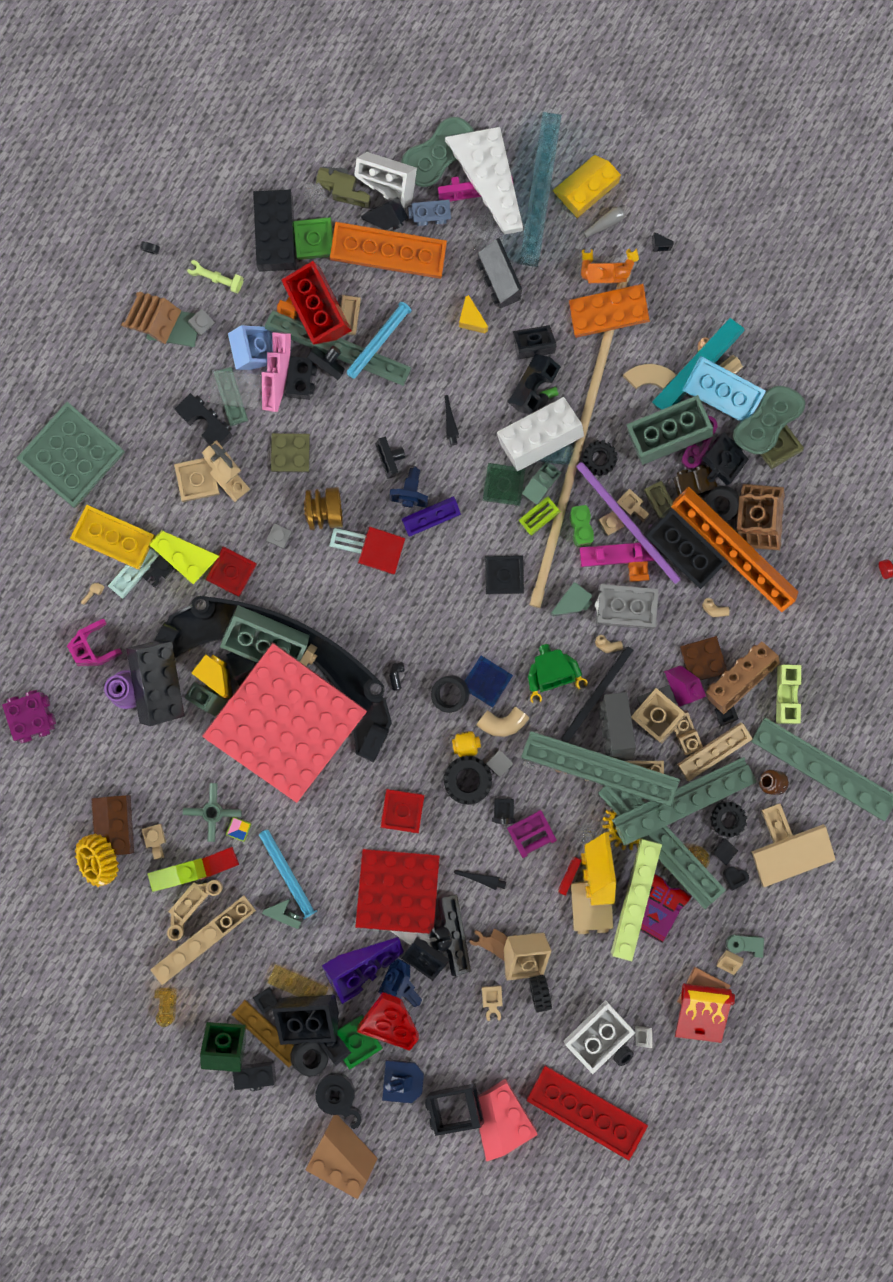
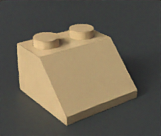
[504,933,551,980]

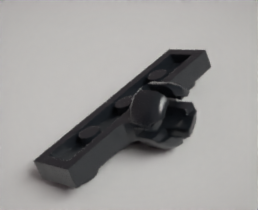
[429,894,471,976]

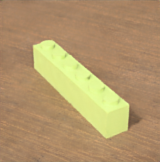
[611,838,662,961]

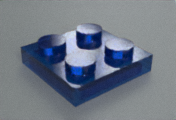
[465,655,513,708]

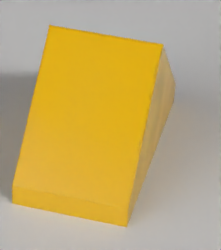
[459,295,488,334]

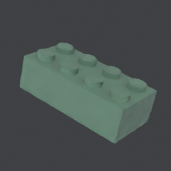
[626,395,713,465]
[220,605,309,662]

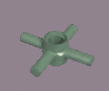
[183,783,242,842]

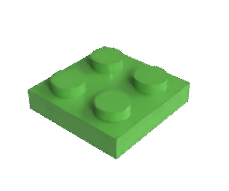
[293,217,333,260]

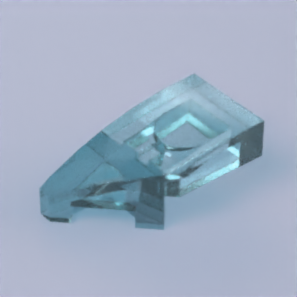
[538,444,574,464]

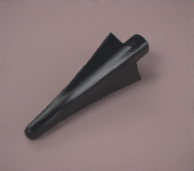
[444,395,459,446]
[454,870,507,890]

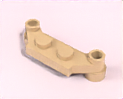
[167,880,223,941]

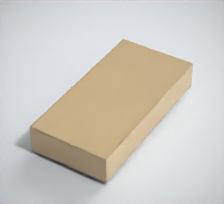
[341,295,361,335]

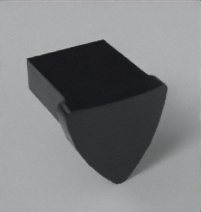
[492,798,515,824]

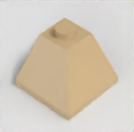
[631,688,686,743]

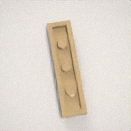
[677,722,752,781]

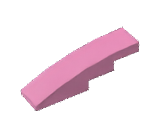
[262,332,291,412]

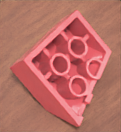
[478,1079,538,1161]

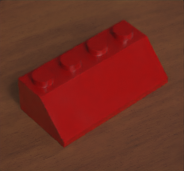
[281,261,352,345]

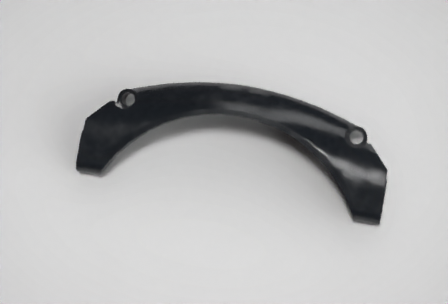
[154,596,392,763]

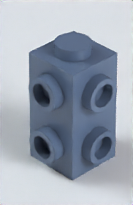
[408,200,451,226]

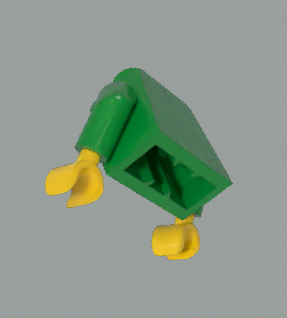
[528,644,588,703]

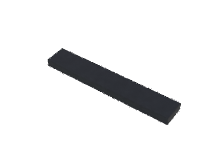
[560,646,634,743]

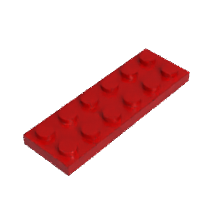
[526,1065,648,1161]

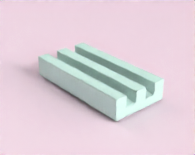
[330,528,366,554]

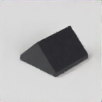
[513,325,557,360]

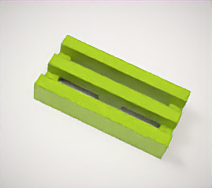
[519,496,561,536]

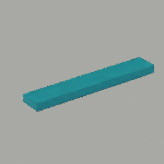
[652,318,745,410]

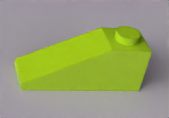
[147,858,207,892]

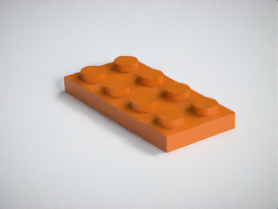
[569,284,650,338]

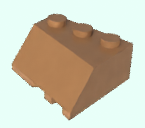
[305,1115,378,1199]

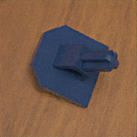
[389,466,428,508]
[378,959,422,1007]
[382,1060,424,1103]

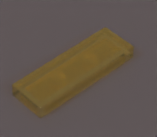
[267,964,329,997]

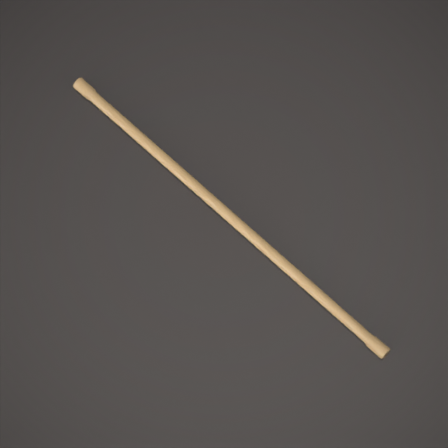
[529,273,631,608]

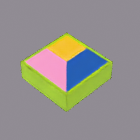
[226,817,252,842]

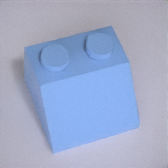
[228,325,273,370]

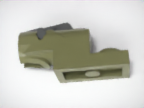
[316,166,371,209]

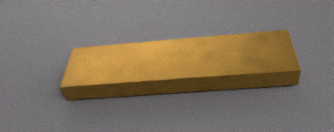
[232,999,295,1067]

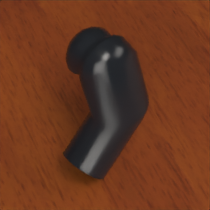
[389,662,405,691]

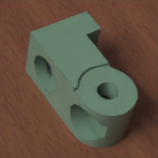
[725,935,764,958]

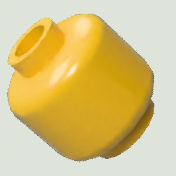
[452,731,481,757]

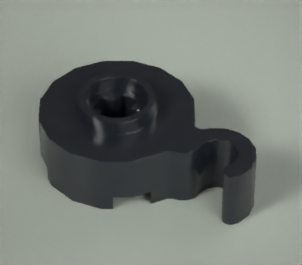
[315,1073,362,1129]

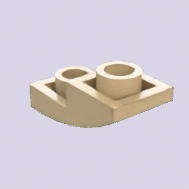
[674,710,703,755]

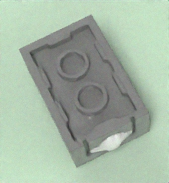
[595,584,659,630]

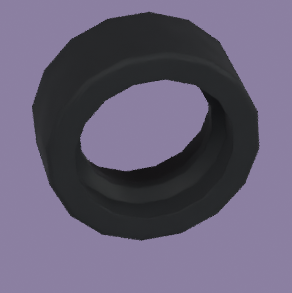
[431,675,470,713]

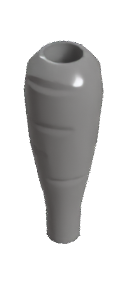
[583,207,625,238]

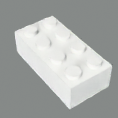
[497,397,584,471]

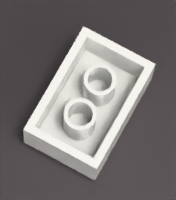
[564,1000,635,1074]

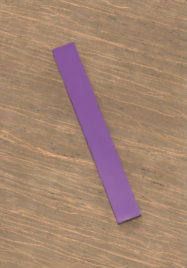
[576,462,681,584]

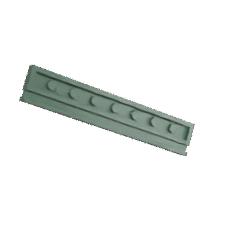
[750,718,893,821]
[521,731,680,807]
[612,757,757,846]
[598,786,726,910]

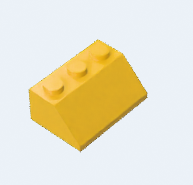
[553,155,621,218]
[192,654,233,699]
[581,832,616,905]

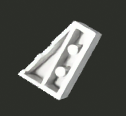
[355,152,417,209]

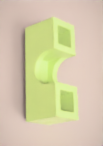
[776,665,801,724]

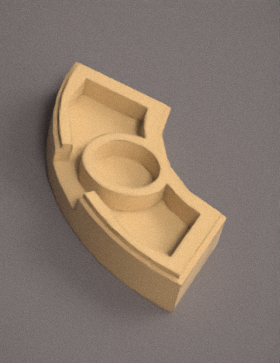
[623,364,677,390]

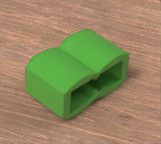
[570,505,594,548]

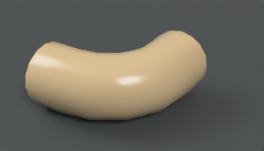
[476,707,530,737]

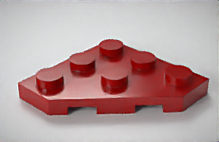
[357,992,419,1051]

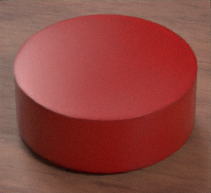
[879,559,893,579]

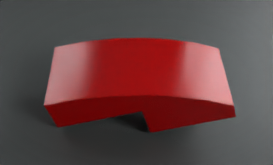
[200,847,239,880]

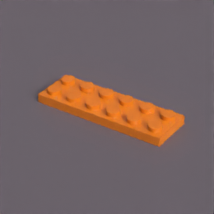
[330,222,447,279]

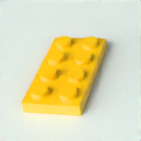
[70,505,156,570]

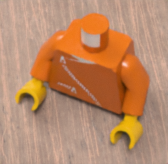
[581,249,639,283]

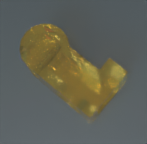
[154,988,177,1027]

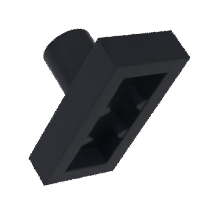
[307,346,345,380]
[375,436,405,479]

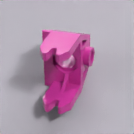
[67,619,122,666]

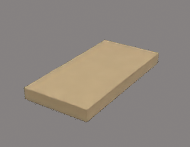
[751,824,836,887]

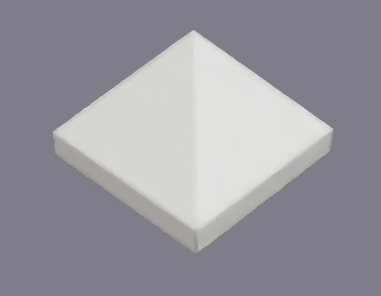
[635,1026,653,1048]

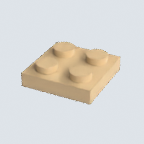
[174,458,220,502]

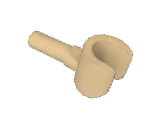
[81,583,105,605]

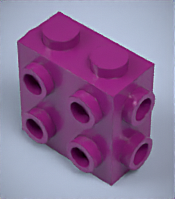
[2,690,56,744]

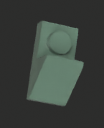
[262,898,303,929]

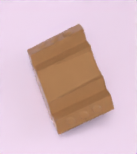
[737,484,785,550]

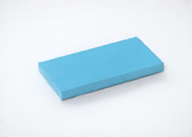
[682,356,766,422]

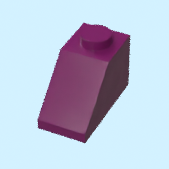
[664,665,706,707]

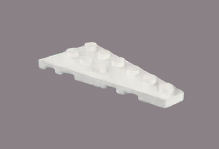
[445,127,523,235]

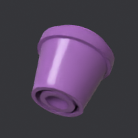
[104,670,137,709]

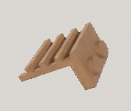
[121,291,181,344]

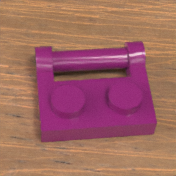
[507,810,557,858]

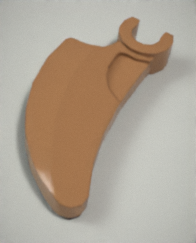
[469,928,508,961]

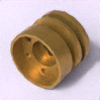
[304,487,343,530]

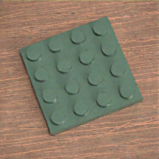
[17,402,125,508]

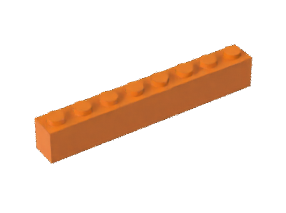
[671,487,799,612]

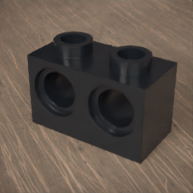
[286,356,317,400]

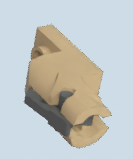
[202,440,250,502]

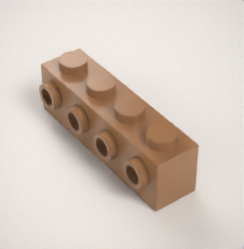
[706,641,780,714]

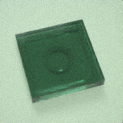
[483,463,526,506]

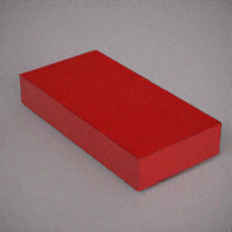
[558,857,582,896]

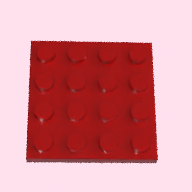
[355,849,440,934]

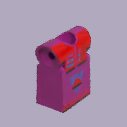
[640,874,692,943]

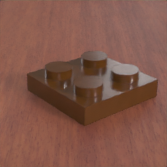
[679,636,727,681]

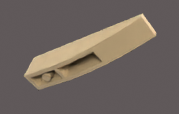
[150,895,256,985]

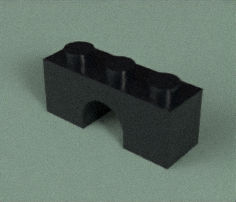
[508,354,561,415]
[174,393,233,447]

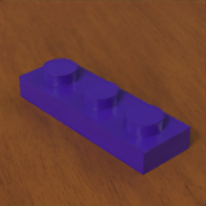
[401,496,461,537]

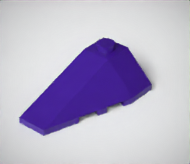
[322,937,404,1004]

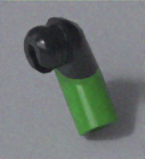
[538,387,558,410]

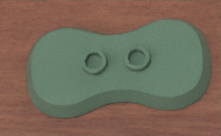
[401,117,475,187]
[733,386,805,454]

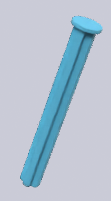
[347,302,412,379]
[259,830,317,919]

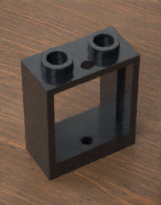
[425,1083,484,1136]

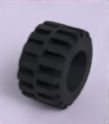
[444,756,492,805]

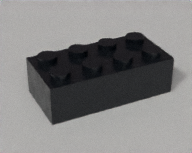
[253,189,296,272]
[643,507,728,589]
[126,639,185,726]

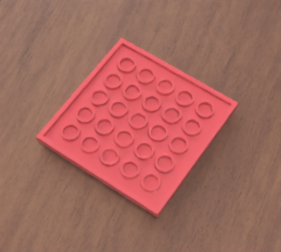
[202,643,367,803]

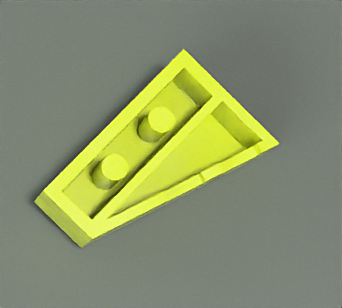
[149,530,219,585]

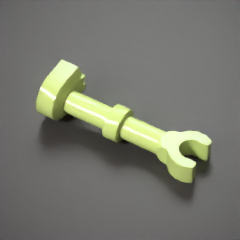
[187,260,244,293]

